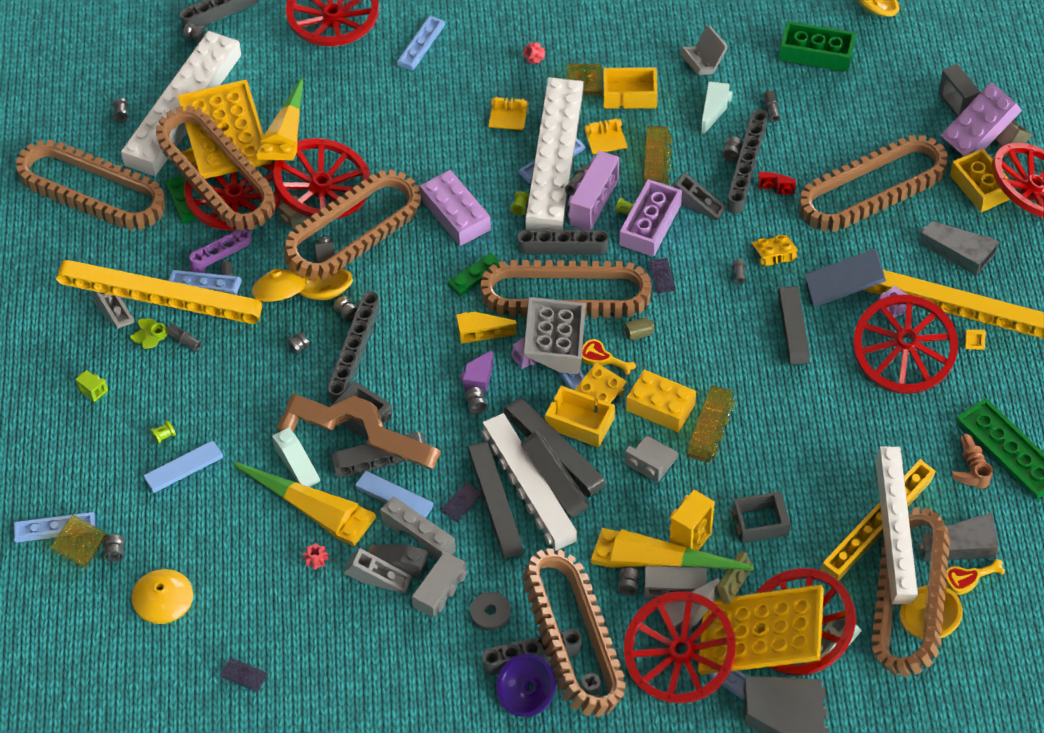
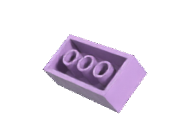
[941,82,1022,157]
[568,151,619,230]
[420,170,491,246]
[620,179,682,257]

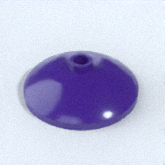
[496,654,556,717]

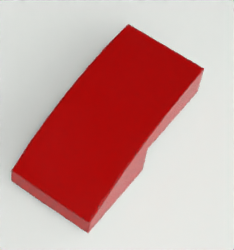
[758,172,796,195]

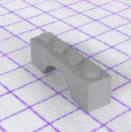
[380,496,456,561]

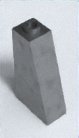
[920,221,999,276]
[918,513,999,562]

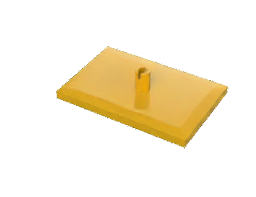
[177,79,272,179]
[698,585,824,675]

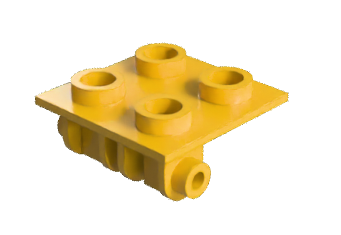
[488,97,528,130]
[584,118,628,155]
[751,235,798,266]
[575,363,627,406]

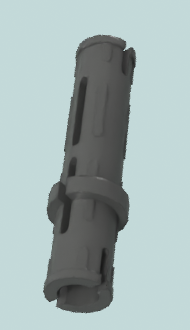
[565,164,590,195]

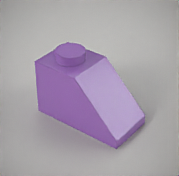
[461,351,494,394]

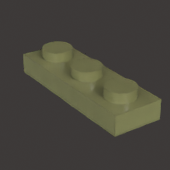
[717,552,752,604]

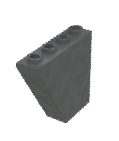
[743,676,828,733]

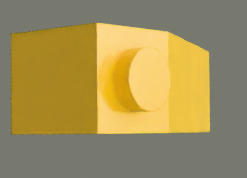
[456,312,517,344]

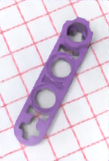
[189,229,251,273]

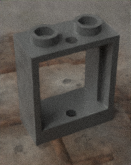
[938,64,981,117]
[331,382,392,440]
[730,491,790,543]

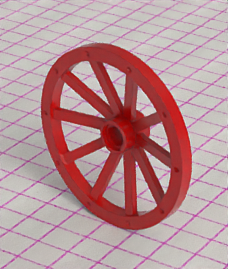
[286,0,379,46]
[273,138,371,219]
[991,143,1044,218]
[184,161,283,230]
[853,294,958,394]
[755,568,856,676]
[624,591,737,704]

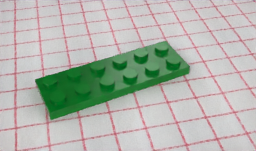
[956,398,1044,500]

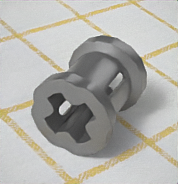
[112,98,129,122]
[582,673,600,697]

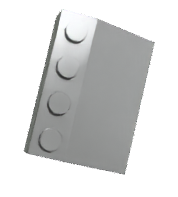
[524,297,586,375]

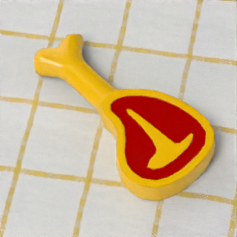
[582,339,636,375]
[945,559,1004,595]

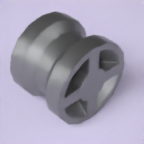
[286,332,310,355]

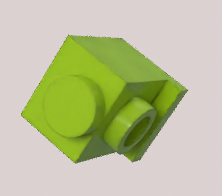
[75,370,108,402]

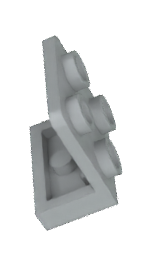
[680,26,727,75]
[625,436,678,482]

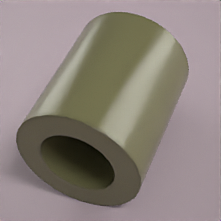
[624,317,654,341]

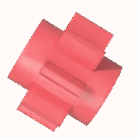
[523,42,545,64]
[303,543,329,570]

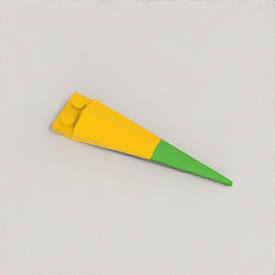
[257,78,303,160]
[233,462,376,547]
[591,528,754,571]

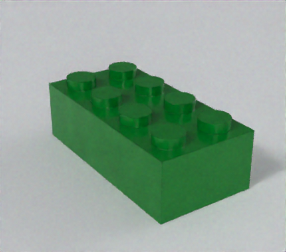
[779,21,856,72]

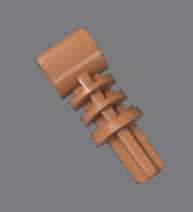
[952,434,993,489]

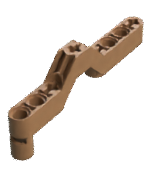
[276,393,441,470]

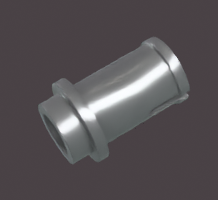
[731,259,746,284]

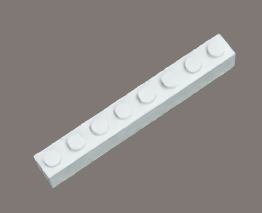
[481,413,576,551]
[875,447,918,605]

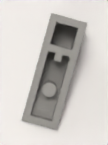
[92,291,134,329]
[344,548,412,594]
[664,578,720,634]

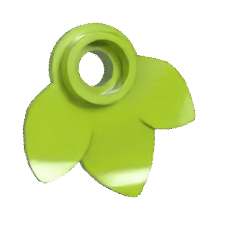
[130,318,168,349]

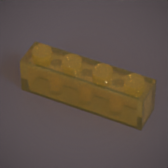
[644,126,672,186]
[688,385,736,463]

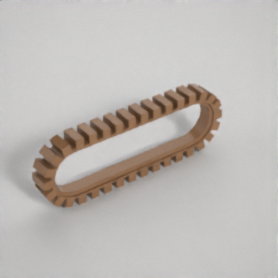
[156,106,275,231]
[799,135,948,232]
[16,140,166,230]
[283,170,421,280]
[481,260,651,318]
[872,507,950,677]
[523,548,626,717]

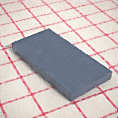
[805,248,886,307]

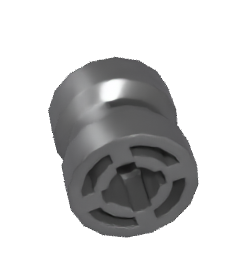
[183,22,206,43]
[722,136,743,162]
[333,296,358,322]
[464,387,488,414]
[104,534,125,562]
[618,568,640,596]

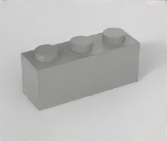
[412,552,467,618]
[644,566,707,598]

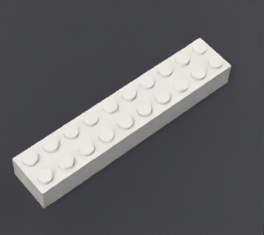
[121,31,241,176]
[526,77,584,230]

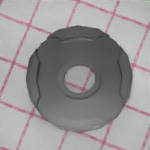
[470,592,511,631]

